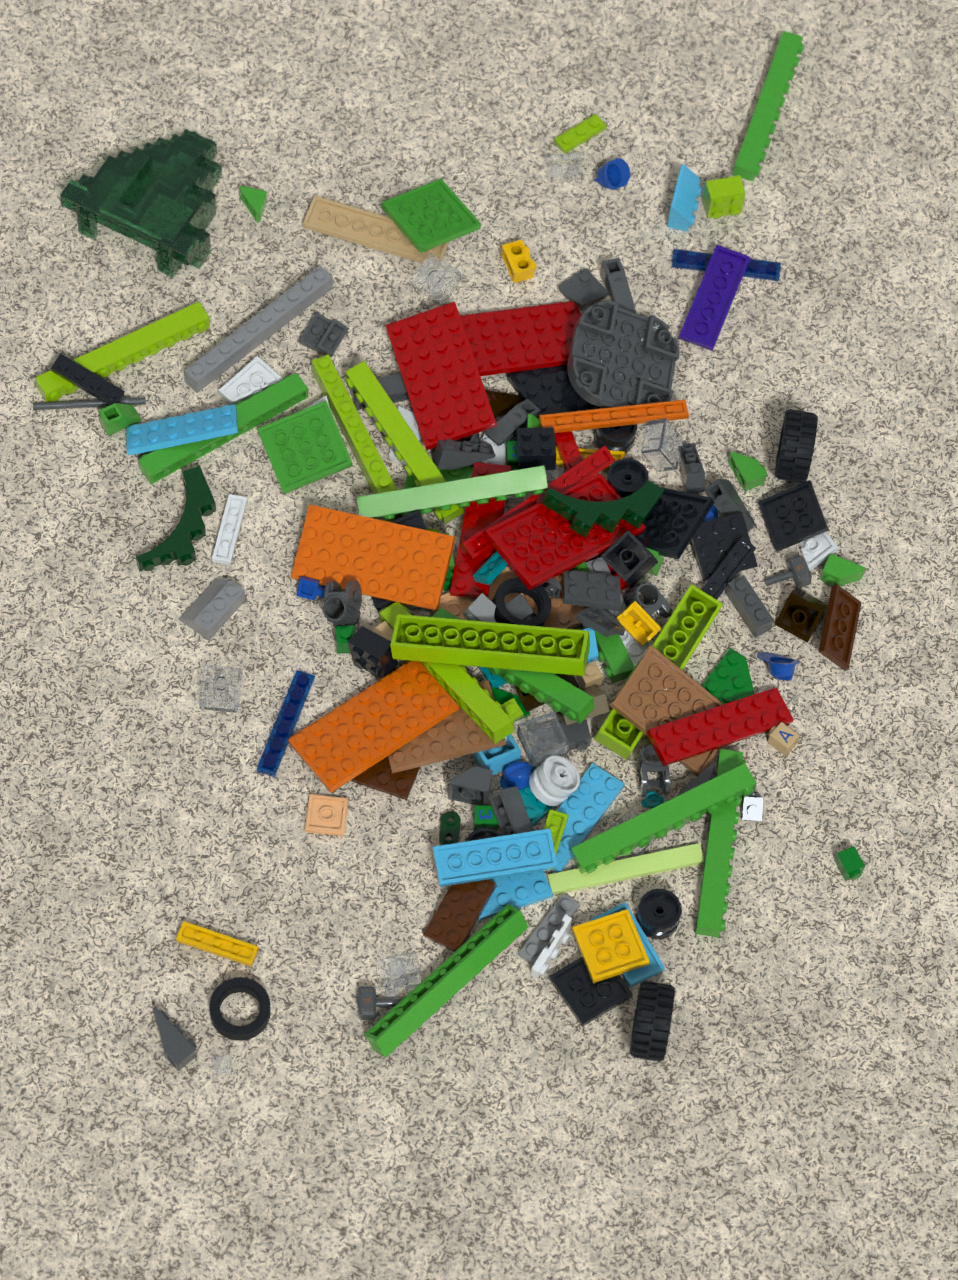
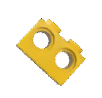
[501,239,536,283]

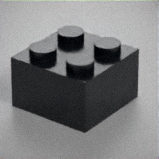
[516,427,556,470]
[601,530,658,588]
[348,626,398,679]

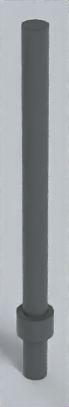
[33,396,146,410]

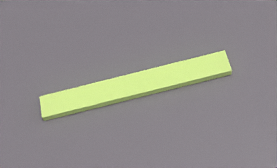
[547,843,705,895]

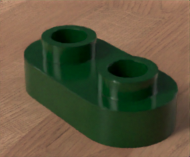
[439,811,461,846]

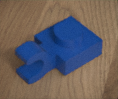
[296,576,326,601]

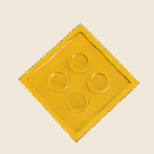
[572,909,650,983]

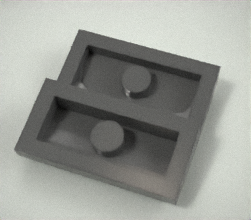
[298,312,349,357]

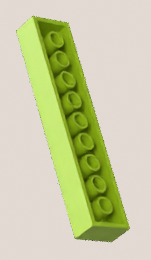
[594,584,723,760]
[390,614,590,676]

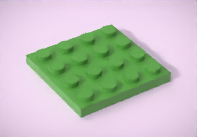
[381,179,481,253]
[257,401,353,494]

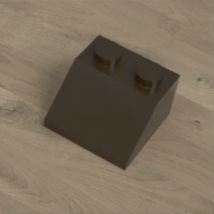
[775,588,828,643]

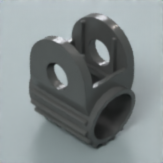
[323,580,362,626]
[623,582,672,623]
[637,744,670,795]

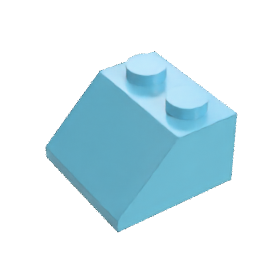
[473,734,521,775]

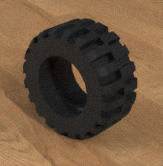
[775,409,818,483]
[630,981,675,1062]

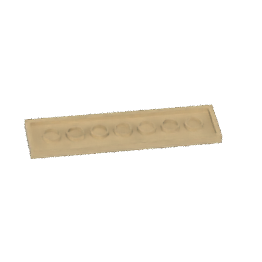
[302,195,450,268]

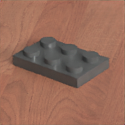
[562,570,621,611]

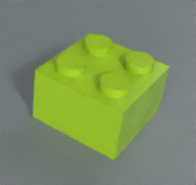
[702,175,746,219]

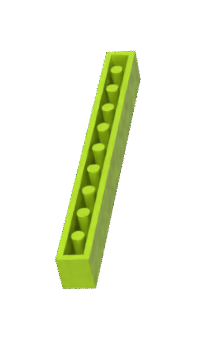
[35,302,210,402]
[311,354,397,516]
[345,361,464,524]
[379,602,514,744]

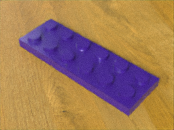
[679,245,750,351]

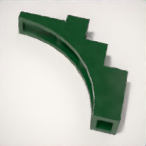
[136,466,216,572]
[541,480,664,538]

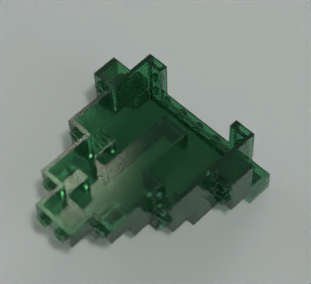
[60,129,222,278]

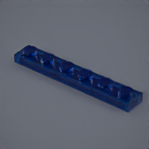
[672,249,781,281]
[257,670,315,778]

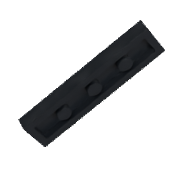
[50,353,125,406]
[700,536,756,600]

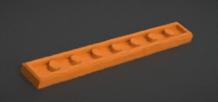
[539,399,689,433]

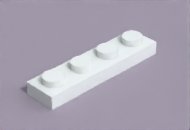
[212,494,247,566]

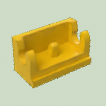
[616,601,662,647]

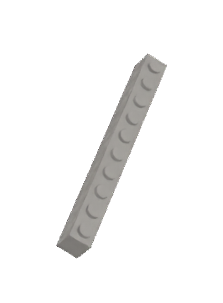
[184,266,333,393]

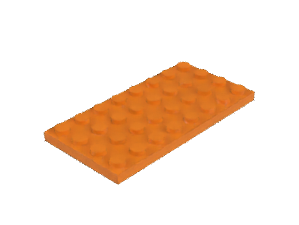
[291,504,456,611]
[288,661,459,793]

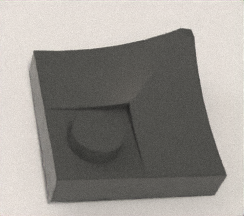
[558,268,609,308]
[575,607,625,637]

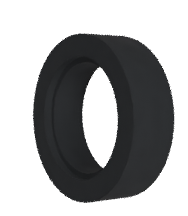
[492,577,551,627]
[209,977,271,1041]

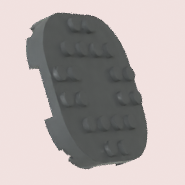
[567,301,679,408]

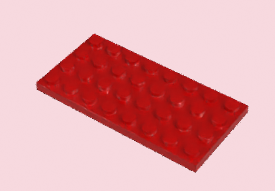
[385,301,497,450]
[460,301,581,376]
[483,473,646,590]

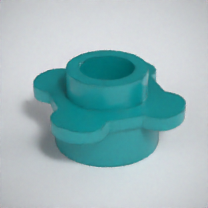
[641,791,664,809]

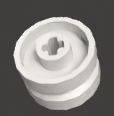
[529,755,580,806]

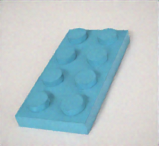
[478,871,553,921]
[591,902,665,988]

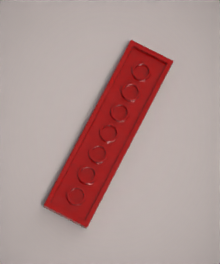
[450,462,512,599]
[646,687,794,766]

